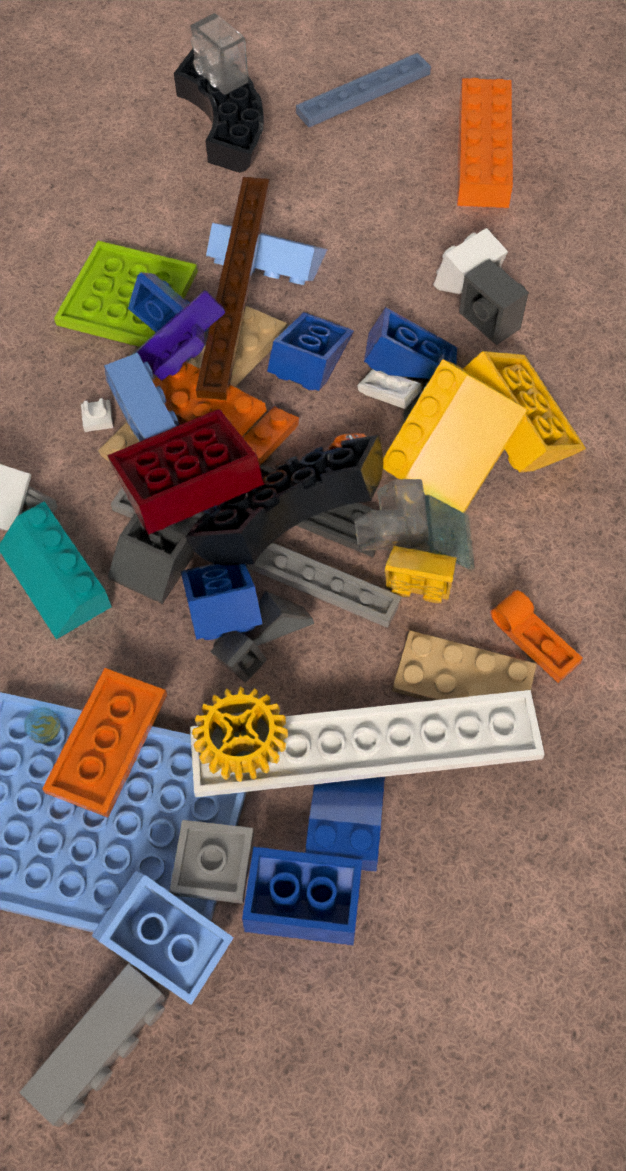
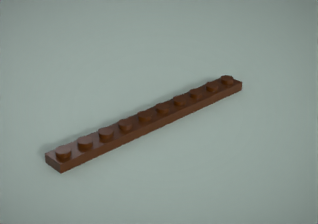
[196,177,270,400]

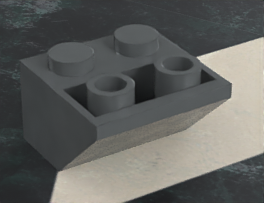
[108,513,194,604]

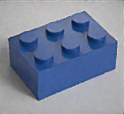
[181,564,263,640]

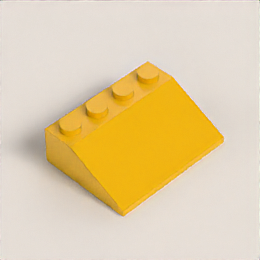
[463,351,586,473]
[383,359,529,515]

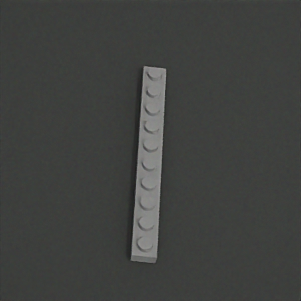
[111,487,402,628]

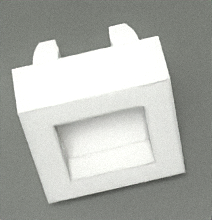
[81,398,114,432]

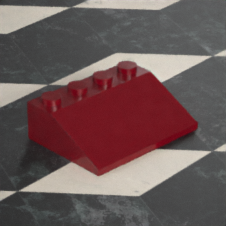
[107,409,264,535]

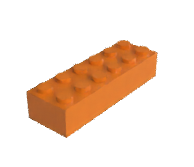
[457,78,513,208]

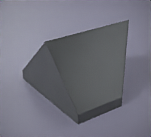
[246,590,314,646]

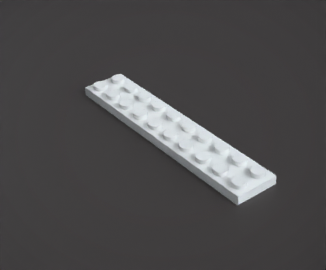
[190,690,545,797]

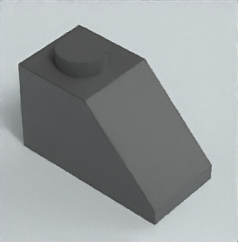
[210,631,267,683]

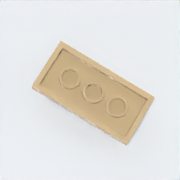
[392,630,537,701]

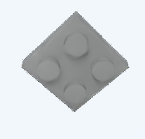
[169,820,254,904]

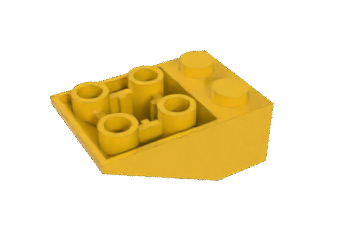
[385,546,457,603]

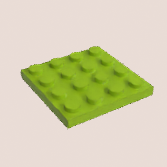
[54,240,198,347]

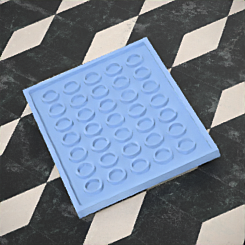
[0,692,247,932]

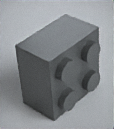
[459,259,529,345]

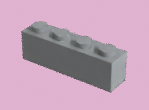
[19,963,167,1127]

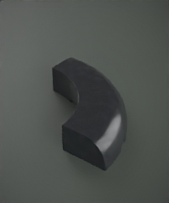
[173,44,264,173]
[185,435,383,566]

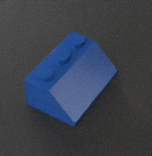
[128,272,210,360]
[242,847,362,946]

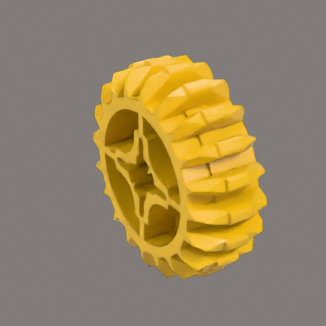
[192,686,288,782]

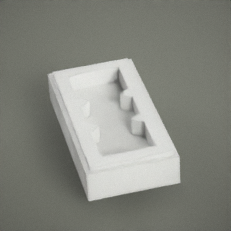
[357,369,422,409]

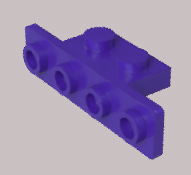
[131,290,225,381]

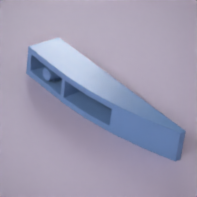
[104,353,216,515]

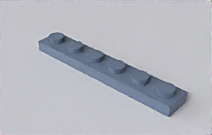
[296,53,431,127]

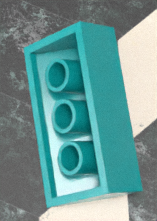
[0,501,112,640]

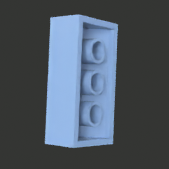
[206,223,327,285]

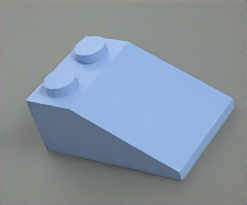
[91,871,234,1005]

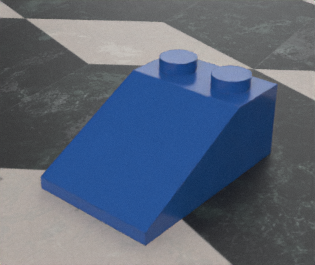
[364,307,457,379]
[267,312,354,391]
[305,777,385,872]

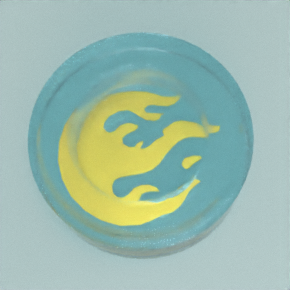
[24,707,61,744]

